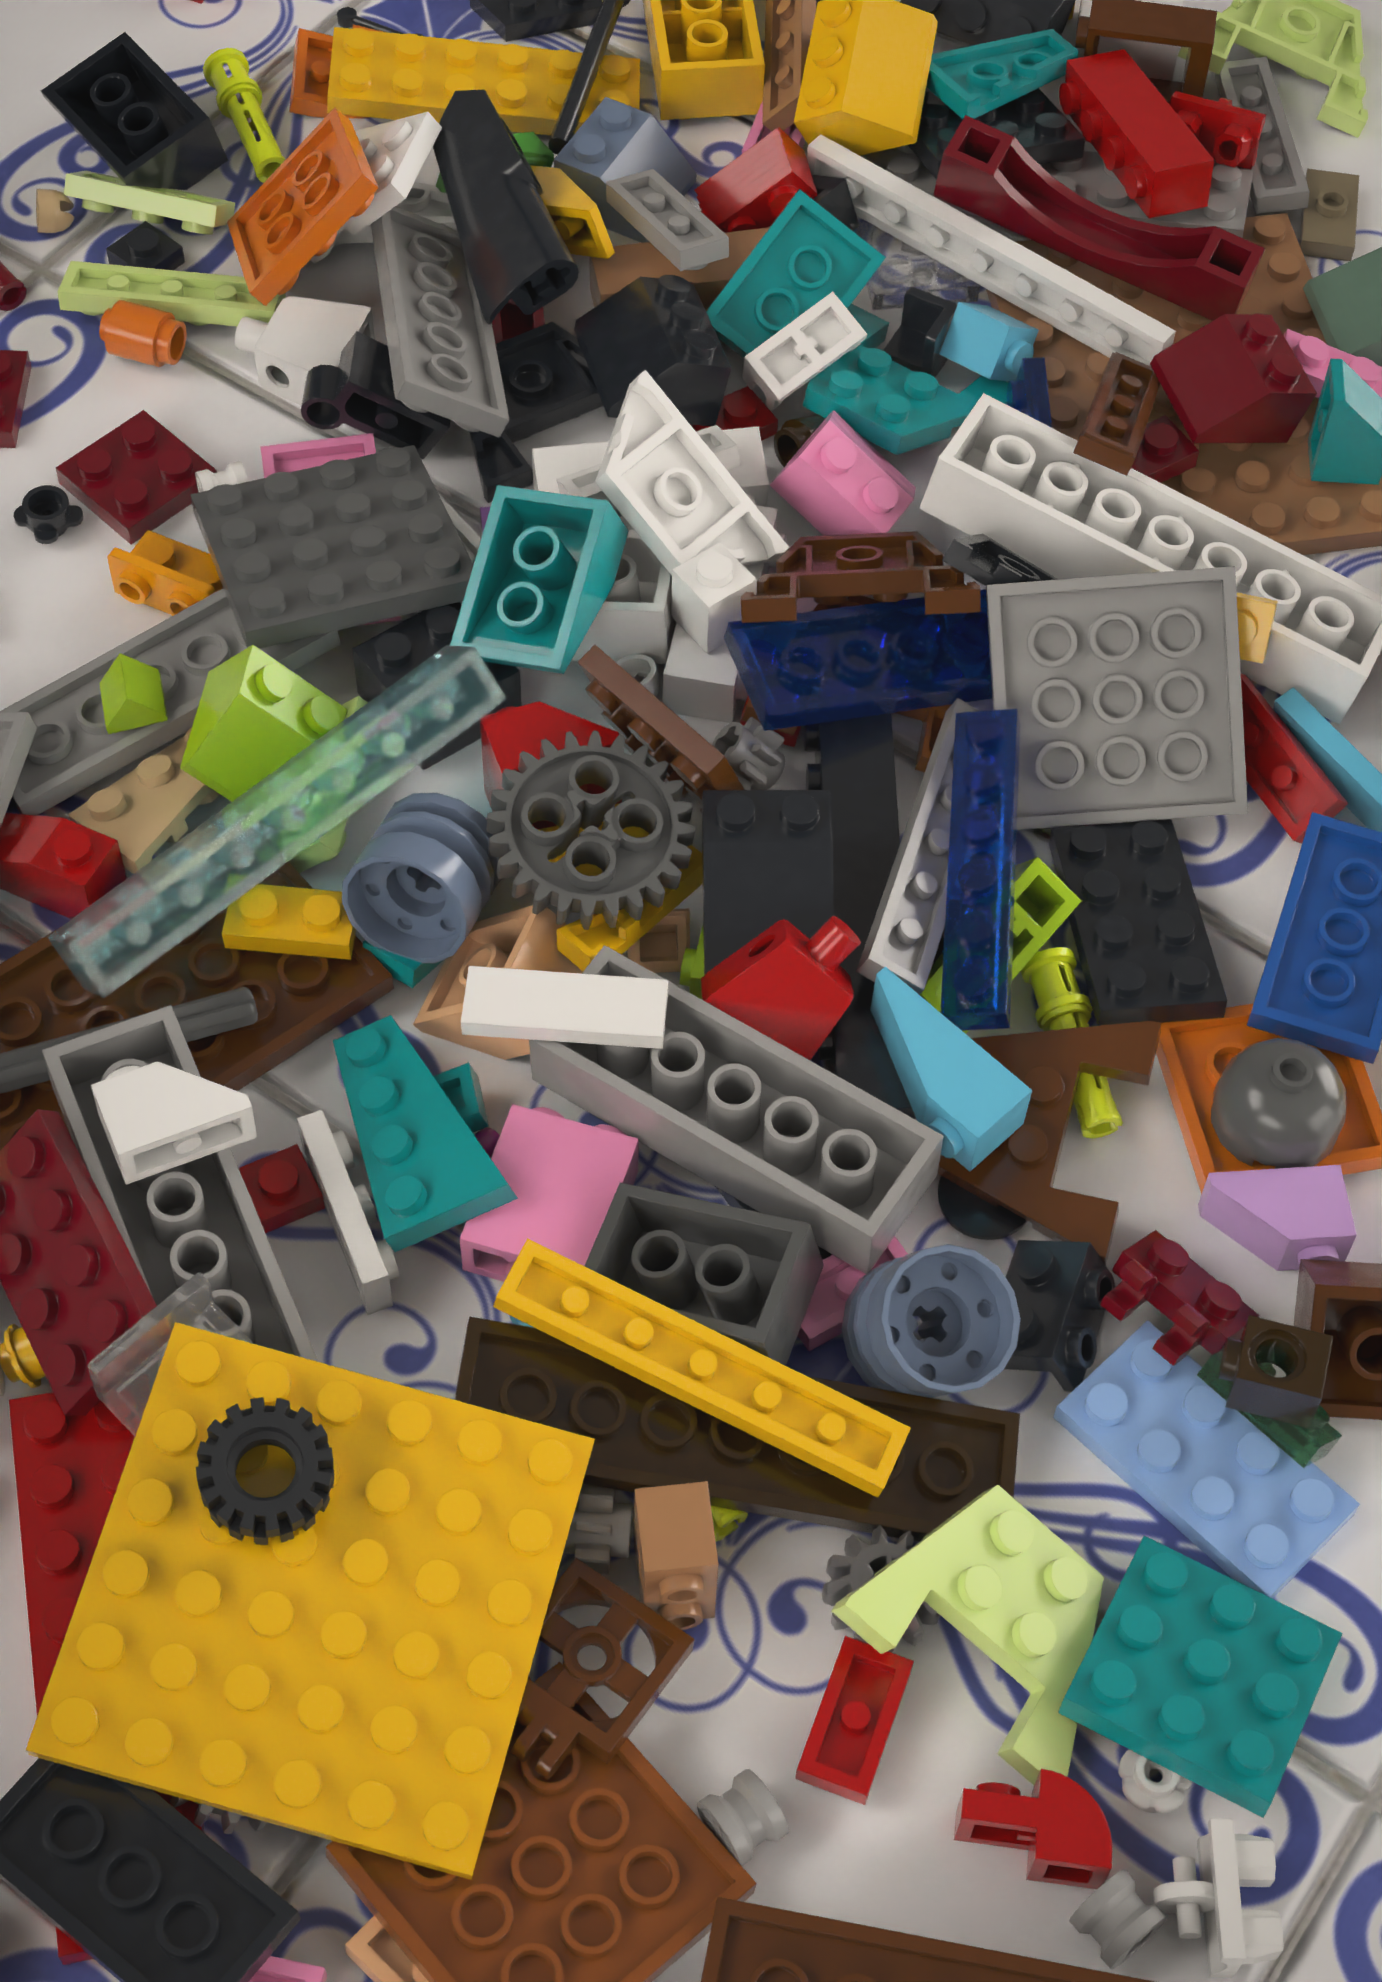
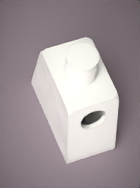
[235,296,375,405]

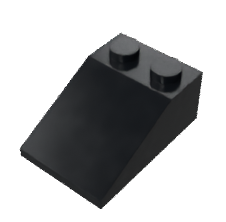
[702,790,834,975]

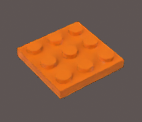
[227,107,378,306]
[1156,1003,1382,1194]

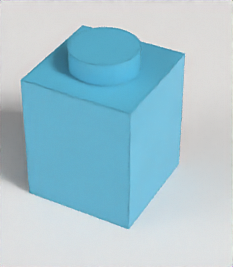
[939,302,1039,382]

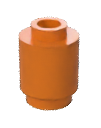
[99,300,187,367]

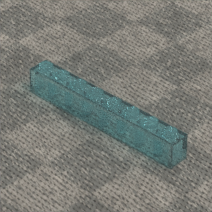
[47,645,507,998]

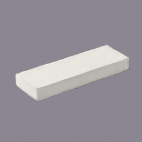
[461,966,668,1049]

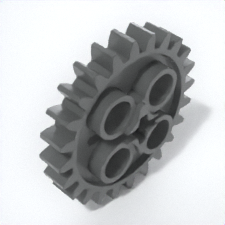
[486,731,696,930]

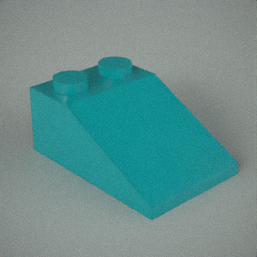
[448,485,629,674]

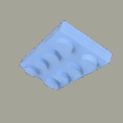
[1053,1320,1360,1599]

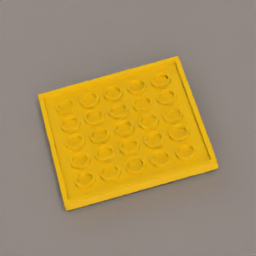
[26,1322,595,1880]

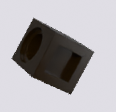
[1218,1315,1333,1428]

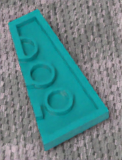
[333,1015,518,1252]

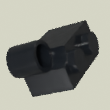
[301,331,451,459]

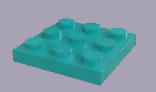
[1058,1536,1343,1818]

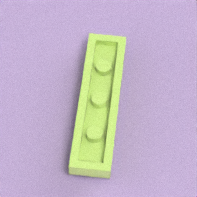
[57,261,286,327]

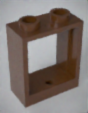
[1075,0,1217,104]

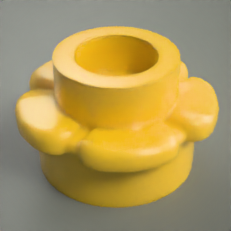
[0,1324,45,1388]

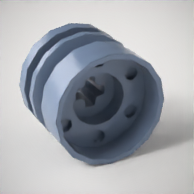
[342,793,501,963]
[842,1244,1021,1398]

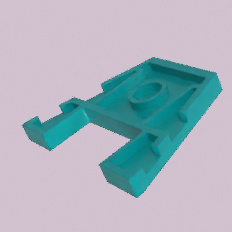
[803,304,1026,455]

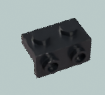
[1004,1240,1115,1392]

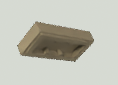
[1299,168,1359,261]

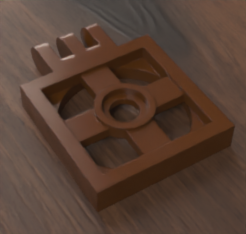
[511,1558,695,1780]

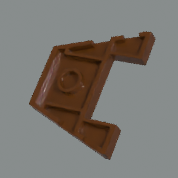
[741,531,981,623]
[938,1021,1161,1265]

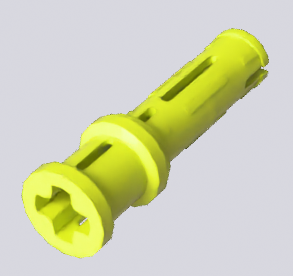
[203,48,285,183]
[1020,947,1123,1138]

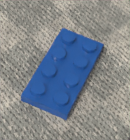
[1247,812,1382,1064]

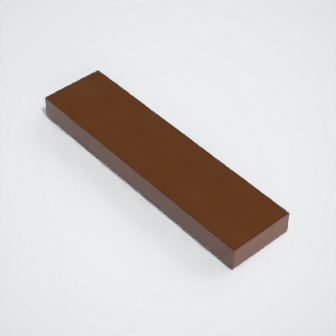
[1073,352,1160,476]

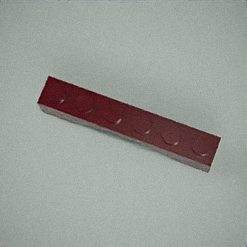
[933,115,1266,321]

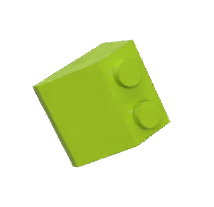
[180,645,347,830]

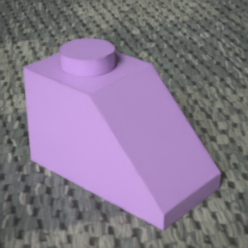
[1198,1165,1357,1271]

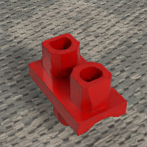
[1170,91,1267,170]

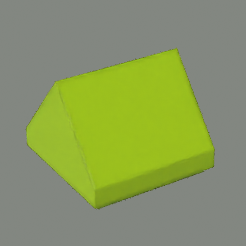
[99,653,168,735]

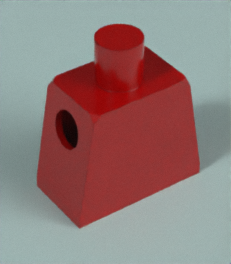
[701,916,861,1060]

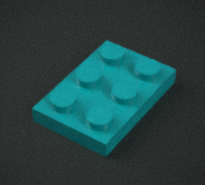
[706,189,886,358]

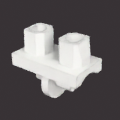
[1153,1818,1284,1978]

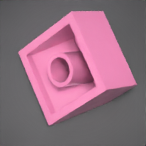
[770,410,916,536]

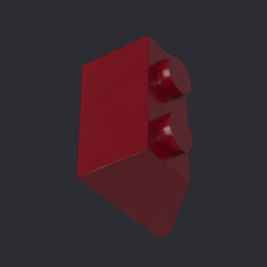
[1150,313,1317,444]

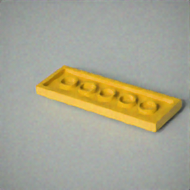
[327,27,640,136]

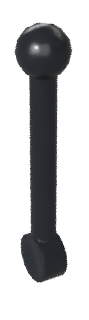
[337,7,423,36]

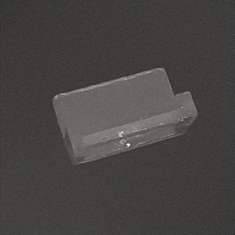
[87,1272,253,1436]

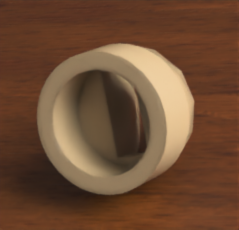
[36,189,74,233]

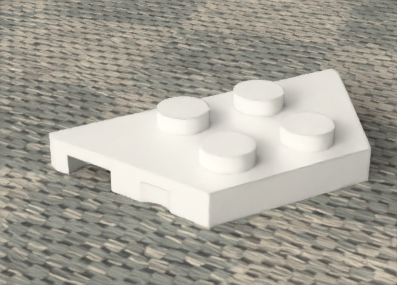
[595,370,790,575]

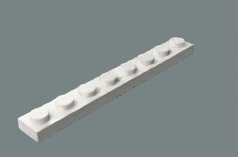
[807,134,1176,366]

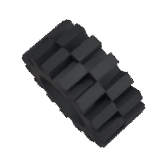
[196,1397,334,1545]

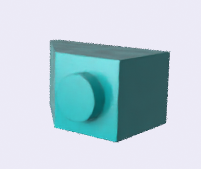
[1308,359,1382,485]

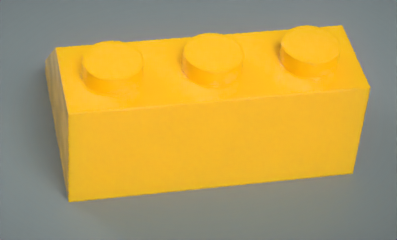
[794,0,938,156]

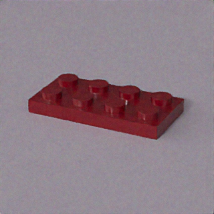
[0,1109,169,1416]

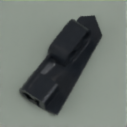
[433,90,579,324]

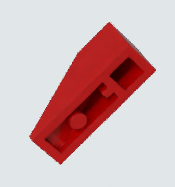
[0,813,128,920]

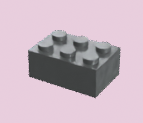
[585,1182,824,1366]

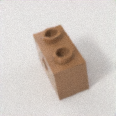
[634,1481,719,1630]

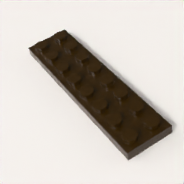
[454,1316,1020,1542]

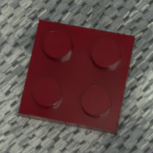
[56,410,217,545]

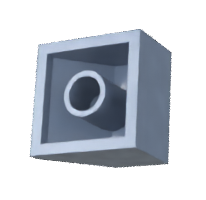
[554,97,697,243]

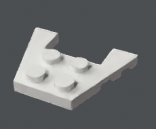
[310,112,442,264]

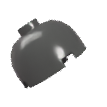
[1211,1038,1346,1169]

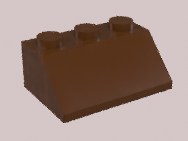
[1294,1259,1382,1420]

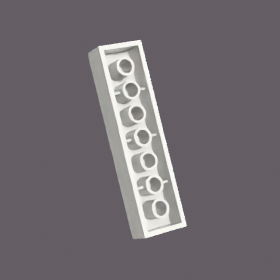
[919,393,1382,725]

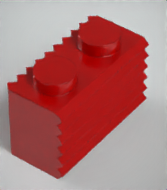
[694,127,817,233]

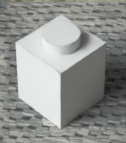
[671,543,757,654]

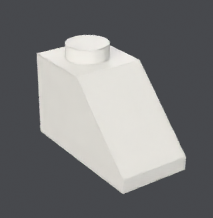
[91,1061,257,1185]

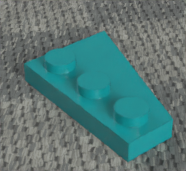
[926,29,1079,119]

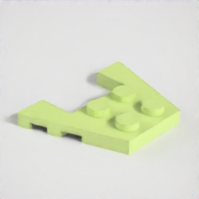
[1178,0,1368,138]
[831,1485,1104,1785]

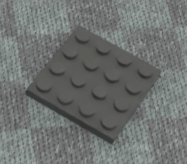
[191,445,473,649]

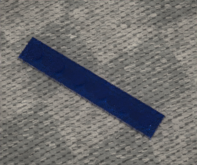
[941,709,1020,1031]

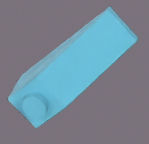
[871,966,1032,1172]

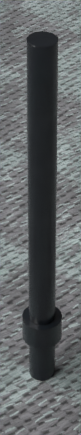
[548,0,630,155]

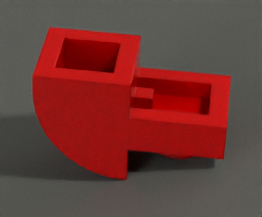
[954,1769,1112,1889]

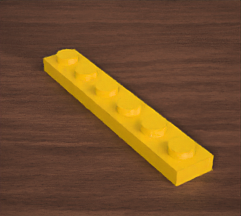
[493,1238,911,1498]

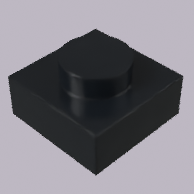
[106,221,185,270]

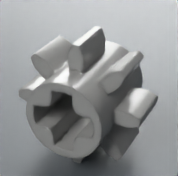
[712,717,785,790]
[563,1484,633,1575]

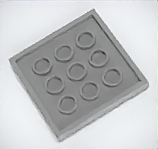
[986,566,1248,831]

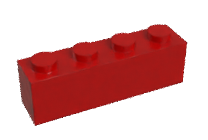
[1059,49,1214,219]

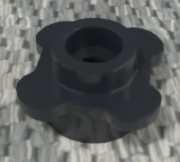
[13,485,84,544]

